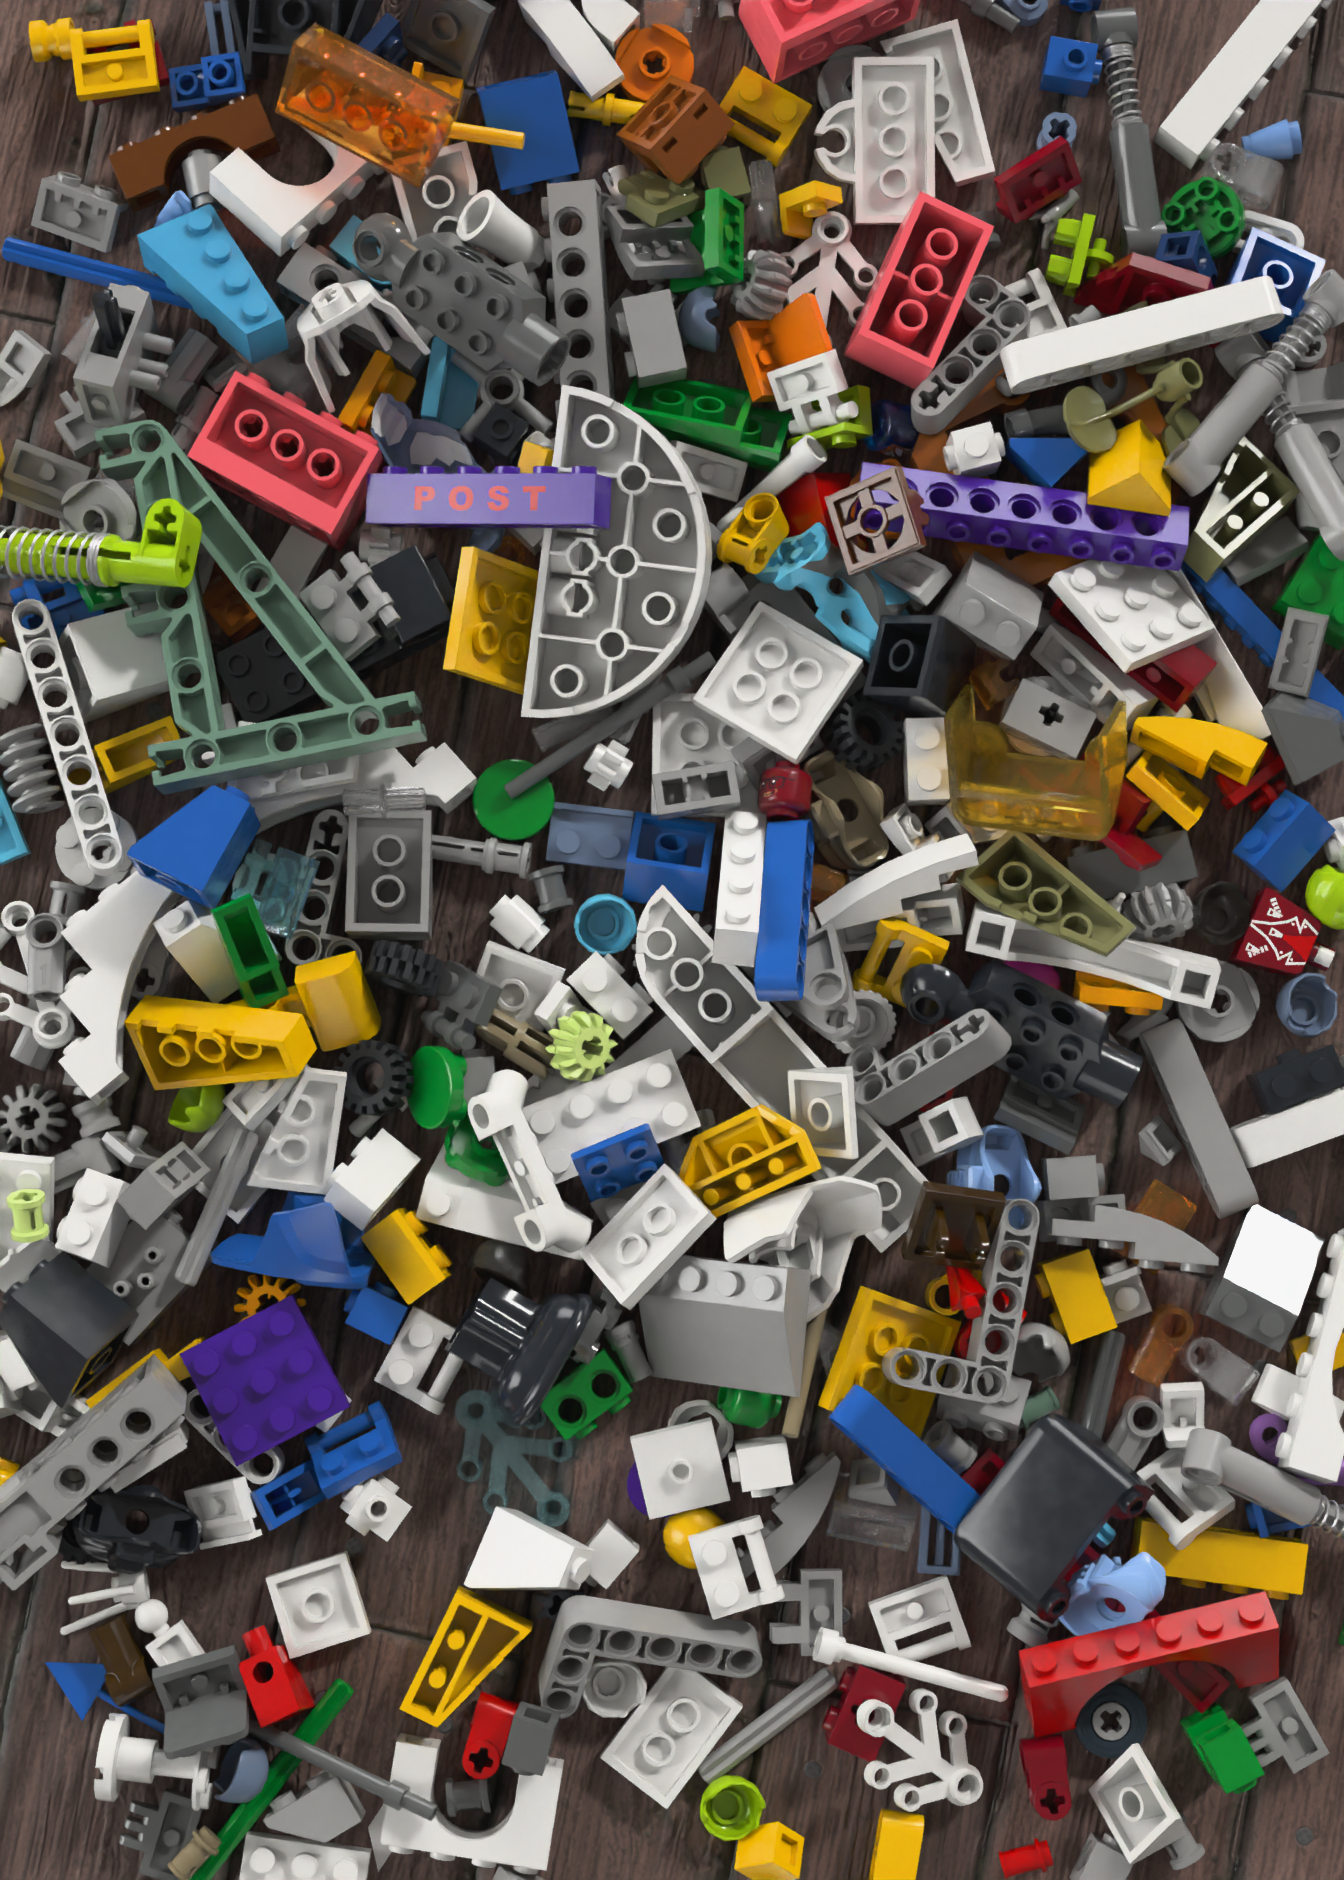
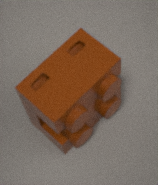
[616,75,735,184]

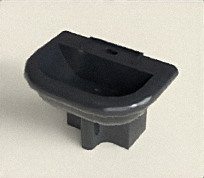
[444,1277,593,1428]

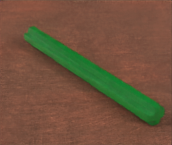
[190,1678,354,1880]

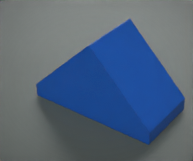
[1005,438,1088,488]
[250,1459,327,1531]

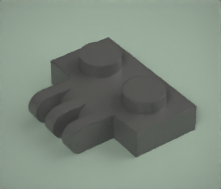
[118,1787,204,1880]

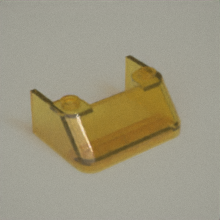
[944,684,1128,841]

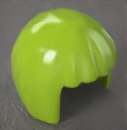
[1305,864,1344,930]

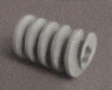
[0,723,65,814]

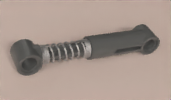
[1090,6,1167,259]

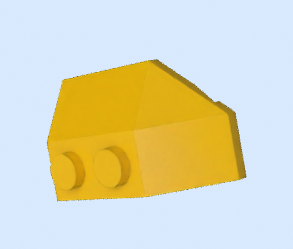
[679,1104,822,1218]

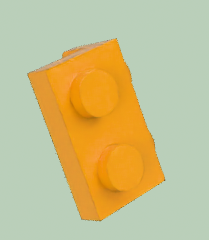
[1073,970,1163,1015]

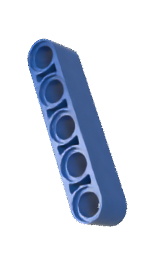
[754,819,814,1002]
[828,1384,980,1534]

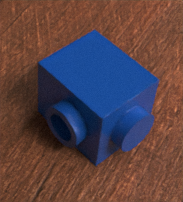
[1039,36,1103,98]
[343,1281,412,1345]

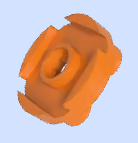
[615,24,694,103]

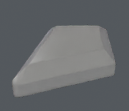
[102,1125,164,1170]

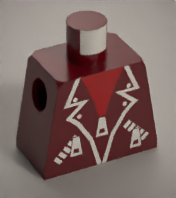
[1228,887,1335,978]

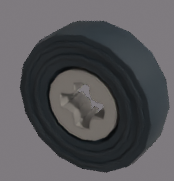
[1074,1681,1148,1759]

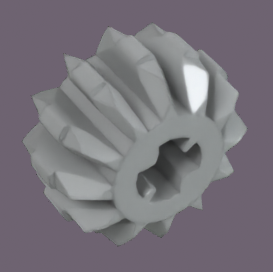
[730,249,793,320]
[1123,882,1194,945]
[0,1083,68,1153]

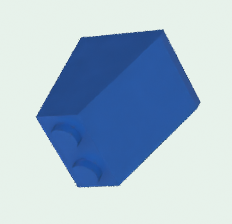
[476,70,580,195]
[126,785,261,910]

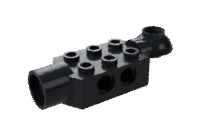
[900,959,1143,1108]

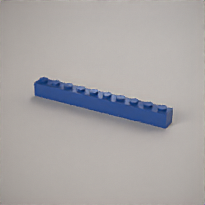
[1181,560,1344,720]

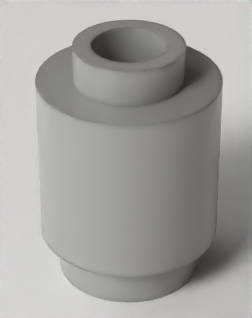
[181,149,225,212]

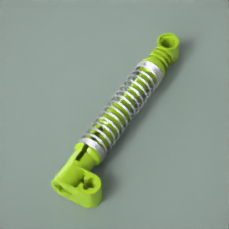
[0,498,202,588]

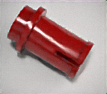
[998,1838,1054,1879]

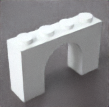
[209,74,394,257]
[380,1733,564,1874]

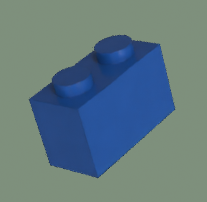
[1232,789,1336,892]

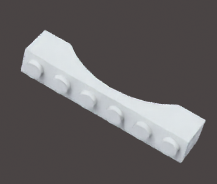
[965,901,1221,1009]
[1275,1228,1344,1484]

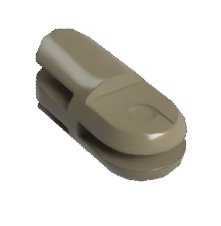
[475,1009,555,1080]

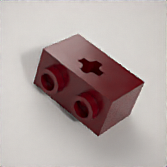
[822,1663,906,1762]

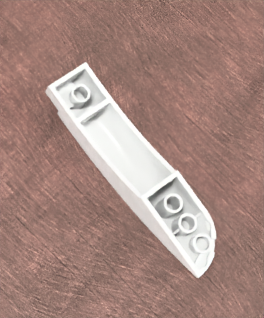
[635,885,929,1253]

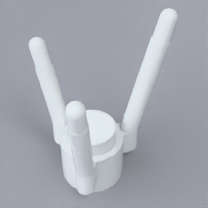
[60,1561,150,1635]

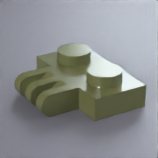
[618,170,705,228]

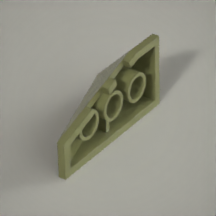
[956,825,1136,957]

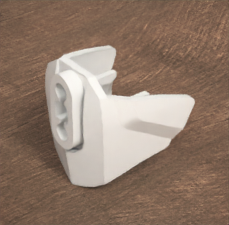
[296,280,431,414]

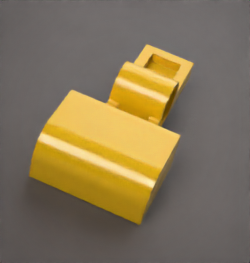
[227,951,381,1052]

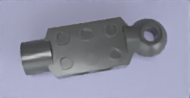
[352,213,571,386]

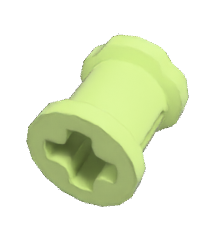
[6,1189,49,1243]

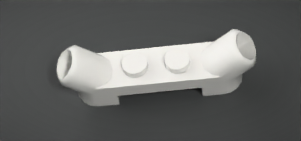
[468,1069,591,1253]

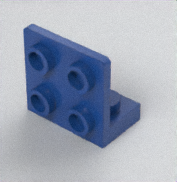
[571,1123,665,1202]

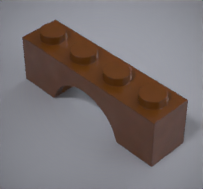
[108,94,281,213]

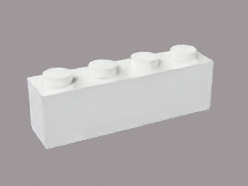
[712,810,766,967]

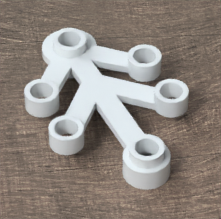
[776,211,878,345]
[0,901,91,1049]
[856,1688,983,1812]

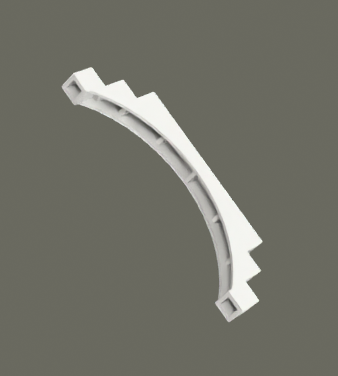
[58,742,477,1106]

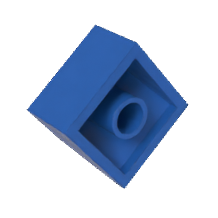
[1222,227,1326,343]
[622,811,716,912]

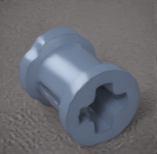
[1036,112,1077,150]

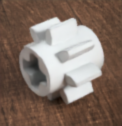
[359,525,404,568]
[583,740,633,791]

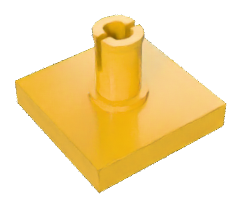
[1126,750,1210,832]

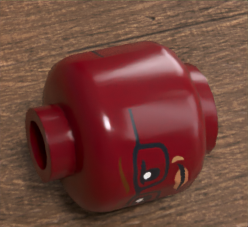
[757,761,813,822]

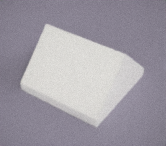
[788,1066,859,1159]
[1088,1743,1188,1864]

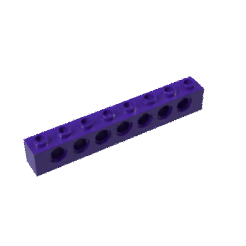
[854,462,1190,571]

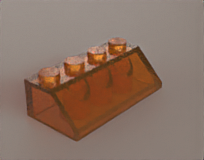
[275,23,460,188]

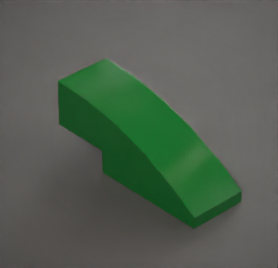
[211,893,289,1008]

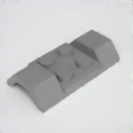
[1281,361,1344,532]

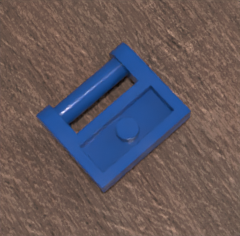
[304,1400,403,1499]

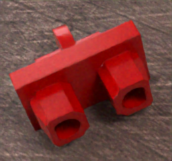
[1214,740,1287,813]

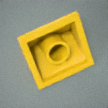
[1087,419,1171,516]

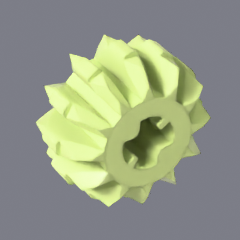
[545,1011,618,1082]

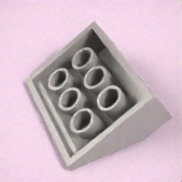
[639,1255,811,1397]

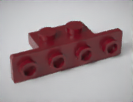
[1019,751,1162,872]

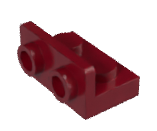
[993,136,1082,224]

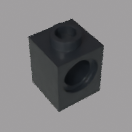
[473,402,531,466]

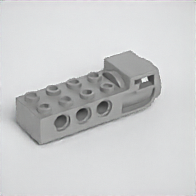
[0,1354,188,1590]

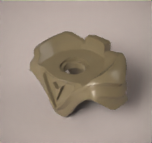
[800,751,889,870]

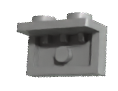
[936,1365,1032,1441]

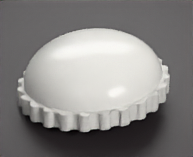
[827,989,897,1055]

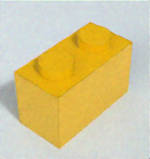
[1034,1247,1118,1344]

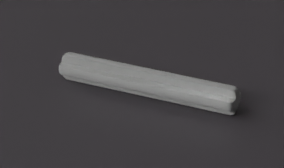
[175,1128,258,1286]
[697,1668,838,1784]

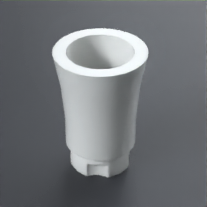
[457,190,545,273]

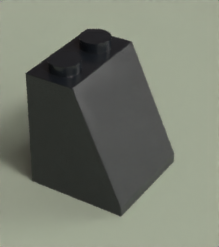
[863,615,977,723]
[0,1251,139,1408]

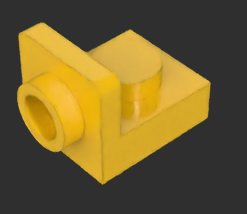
[779,180,843,240]

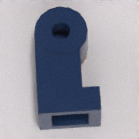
[1155,230,1218,286]

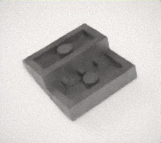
[604,205,705,280]

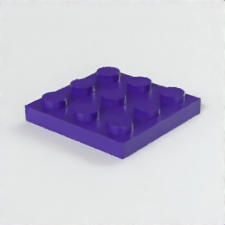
[180,1294,351,1467]

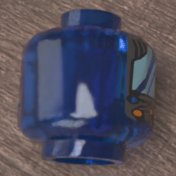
[862,399,920,457]

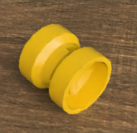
[29,18,75,62]

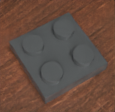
[401,0,496,82]

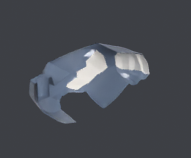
[370,392,505,554]

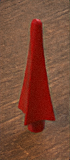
[946,1266,987,1319]

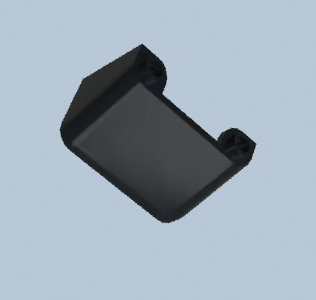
[954,1413,1155,1624]

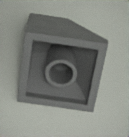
[1261,691,1344,785]

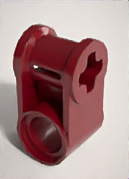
[1019,1733,1071,1821]

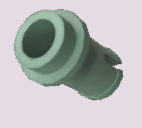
[1019,1385,1061,1431]

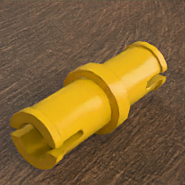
[567,90,645,126]

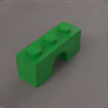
[1179,1702,1265,1794]

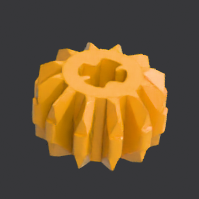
[234,1274,306,1322]

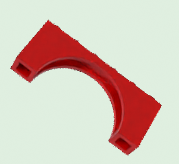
[1018,1591,1279,1738]

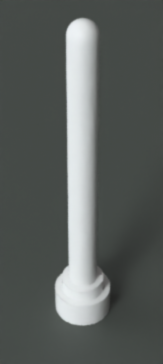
[813,1627,1009,1702]

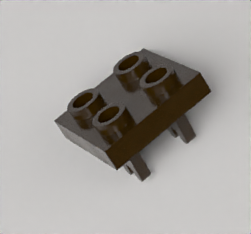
[901,1181,1006,1271]

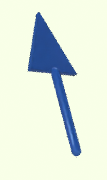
[45,1662,165,1734]

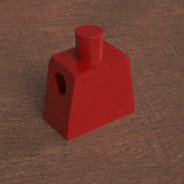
[238,1625,315,1728]

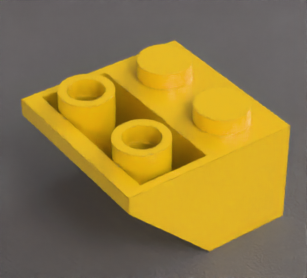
[360,1207,453,1305]

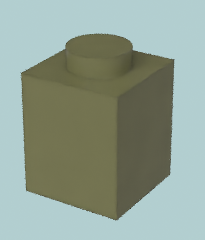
[699,146,751,207]

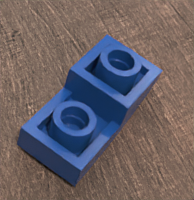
[169,51,246,113]

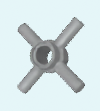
[451,351,554,444]

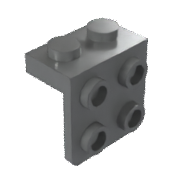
[152,1645,249,1760]

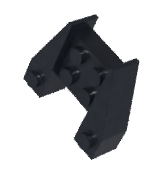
[228,0,383,85]

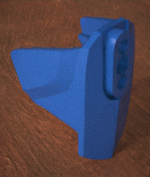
[210,1165,376,1289]

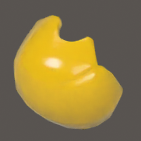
[663,1507,726,1570]

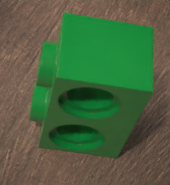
[541,1348,633,1441]

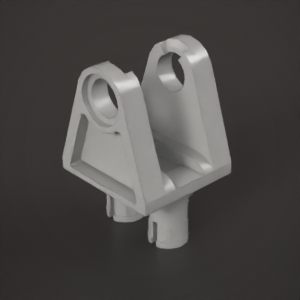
[756,912,860,1042]

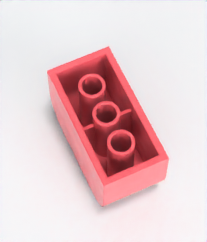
[843,191,994,389]

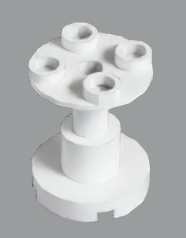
[94,1713,221,1811]

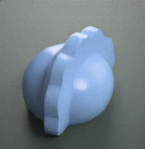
[154,190,194,227]

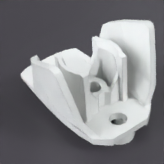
[724,1176,883,1323]

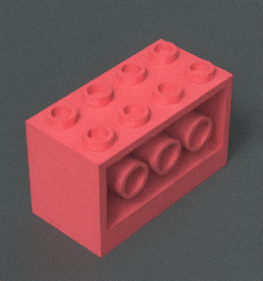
[738,0,921,84]
[187,371,386,552]

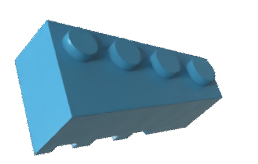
[137,204,289,365]

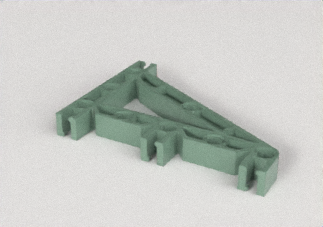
[94,420,427,795]

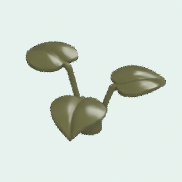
[1063,301,1224,470]

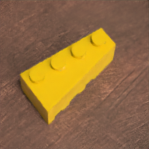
[124,995,317,1090]

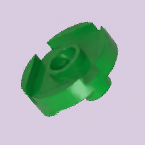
[444,1114,511,1187]

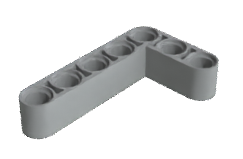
[882,1199,1040,1403]
[538,1595,762,1719]

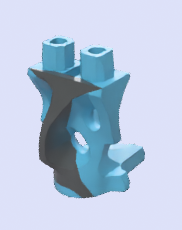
[753,522,911,663]

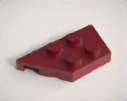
[1073,252,1223,349]

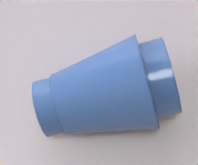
[1241,119,1302,161]

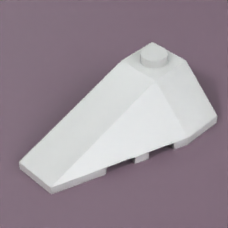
[416,1144,593,1261]

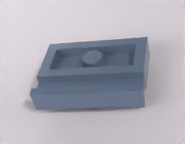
[546,802,634,871]

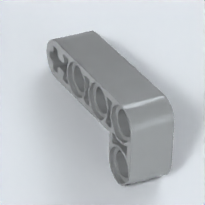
[911,275,1031,435]
[285,809,366,969]
[845,1009,1012,1126]

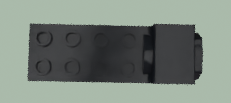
[213,544,455,723]

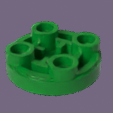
[1161,176,1245,261]
[473,759,555,842]
[406,1046,467,1129]

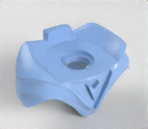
[947,1124,1042,1249]
[1058,1552,1166,1636]

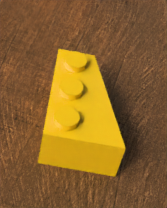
[399,1585,534,1728]

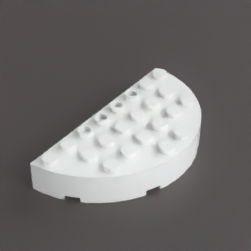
[521,385,712,718]

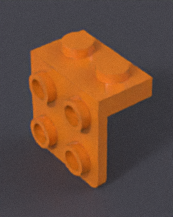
[728,293,833,402]

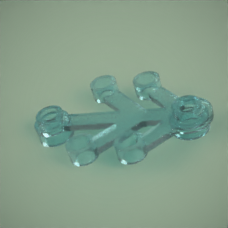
[455,1390,573,1527]

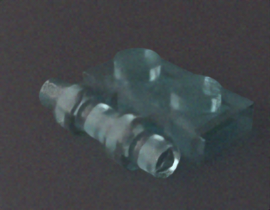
[230,838,320,939]

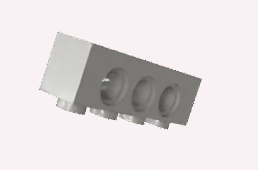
[276,242,437,378]

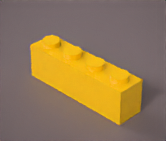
[1130,1516,1308,1600]

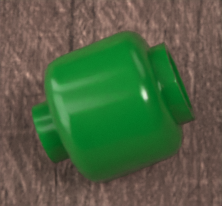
[717,1386,782,1429]

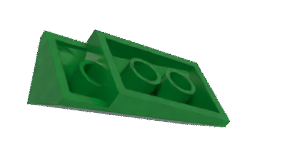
[623,376,793,472]

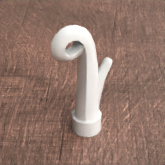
[716,435,827,533]

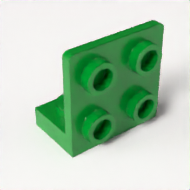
[670,187,744,296]

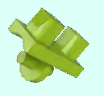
[1044,213,1115,297]

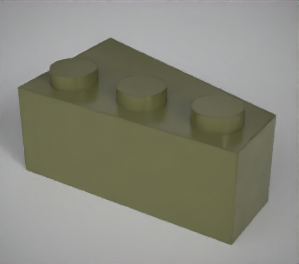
[1183,436,1300,582]

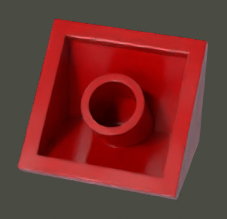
[776,473,869,552]

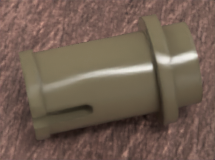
[167,1826,222,1880]

